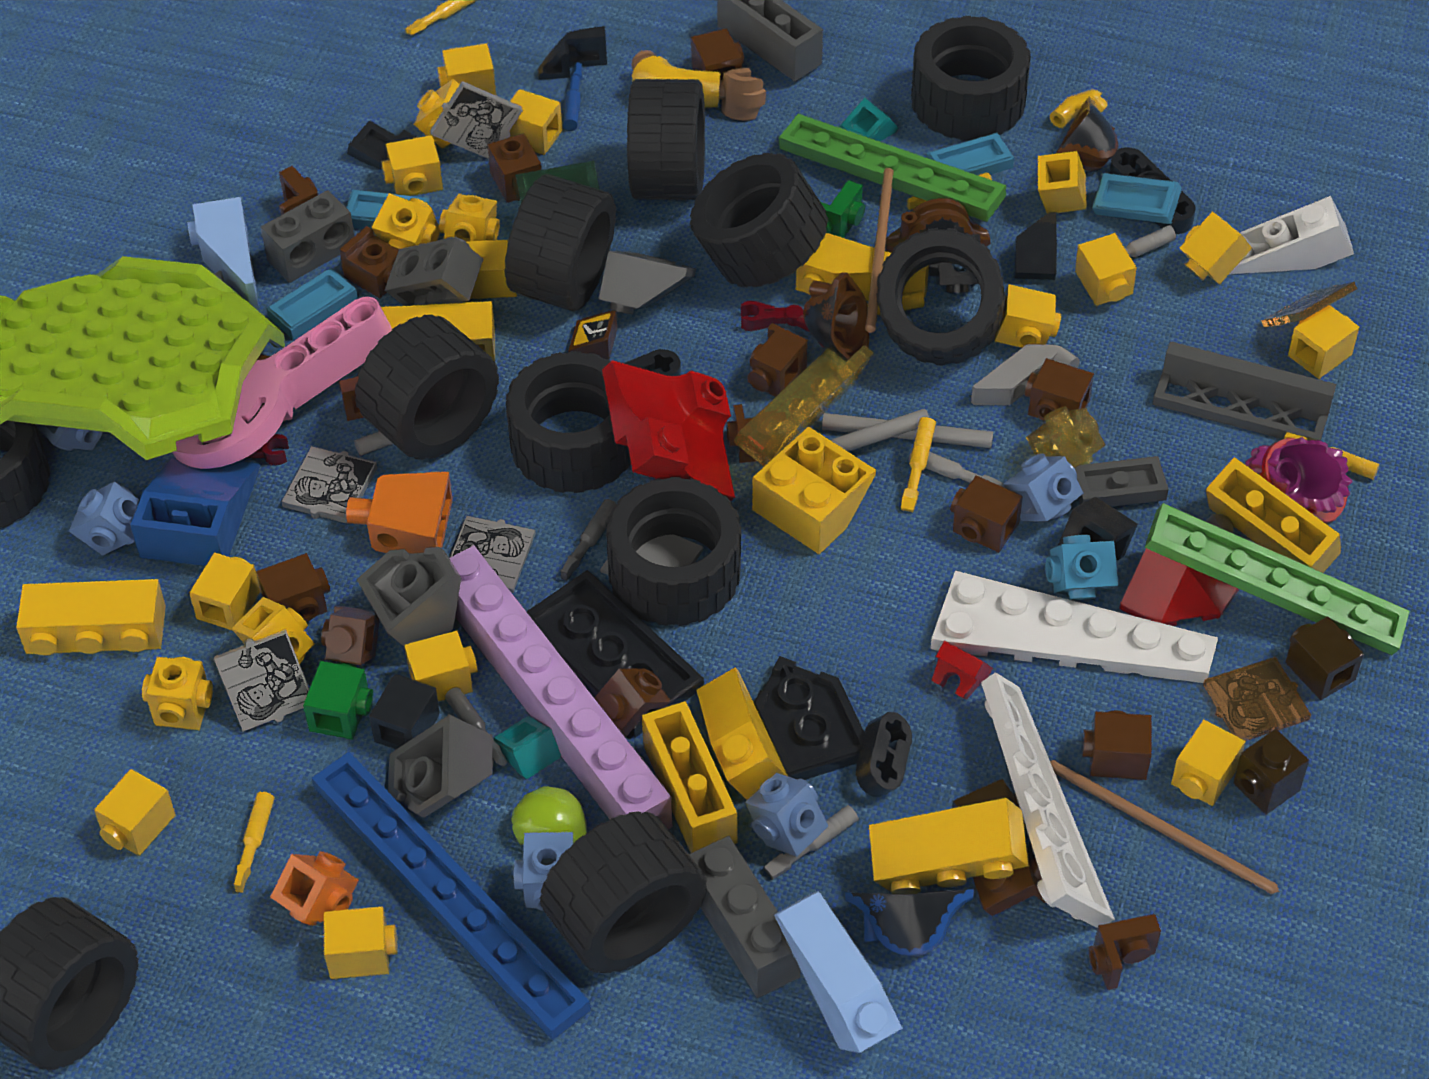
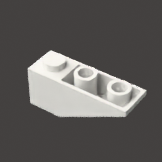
[1230,196,1354,274]

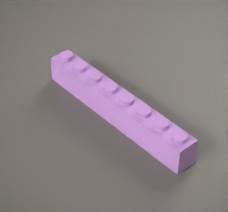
[449,546,672,829]

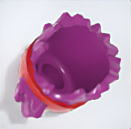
[1244,437,1352,524]

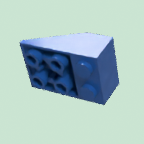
[130,456,260,566]

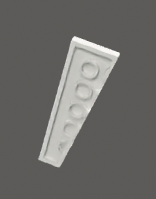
[931,571,1218,683]
[981,672,1115,928]

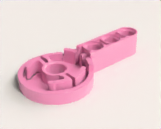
[172,297,392,469]

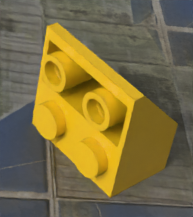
[752,426,876,554]

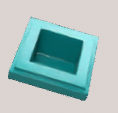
[839,98,899,141]
[493,716,561,779]

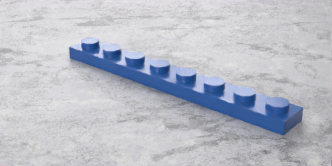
[311,752,591,1041]

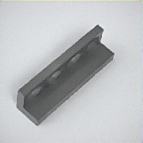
[1152,341,1337,441]

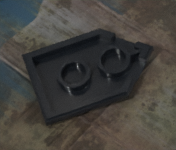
[754,656,865,780]

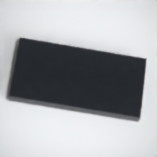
[527,570,704,738]

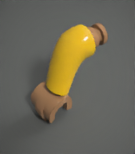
[631,50,766,120]

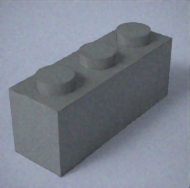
[717,0,823,82]
[689,836,800,998]

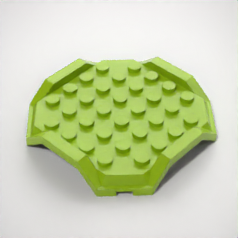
[0,256,285,460]

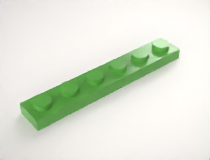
[779,114,1006,222]
[1144,503,1410,655]

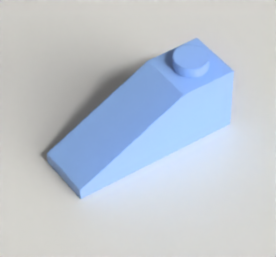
[187,197,260,311]
[774,891,902,1053]

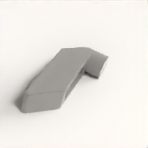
[971,344,1080,405]

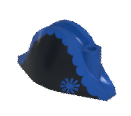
[845,889,975,957]

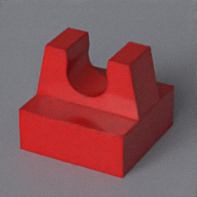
[931,641,993,700]

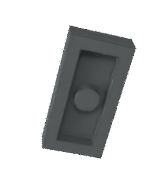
[1073,456,1169,507]

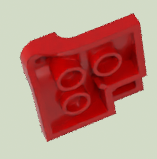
[602,360,735,501]

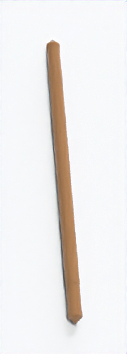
[865,168,894,333]
[1050,760,1279,894]

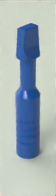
[562,62,582,131]

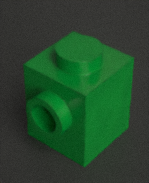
[303,661,373,740]

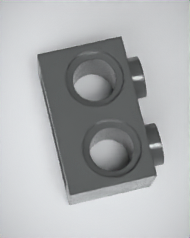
[260,190,354,283]
[385,237,483,306]

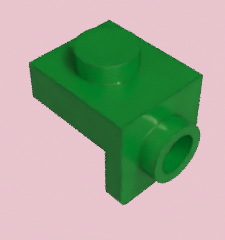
[821,180,865,238]

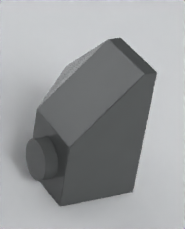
[599,251,696,314]
[356,547,461,646]
[388,715,493,817]

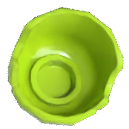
[511,786,587,845]

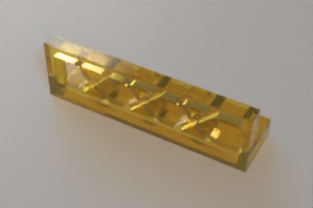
[733,345,874,466]

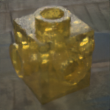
[1026,406,1105,468]

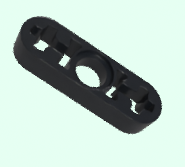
[1109,147,1196,234]

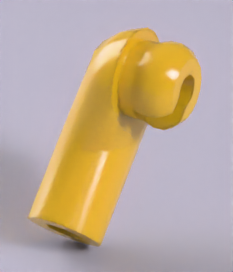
[1050,89,1107,128]

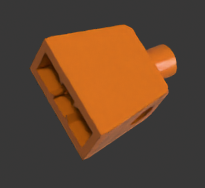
[346,472,453,554]

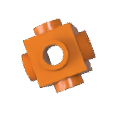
[270,851,359,926]

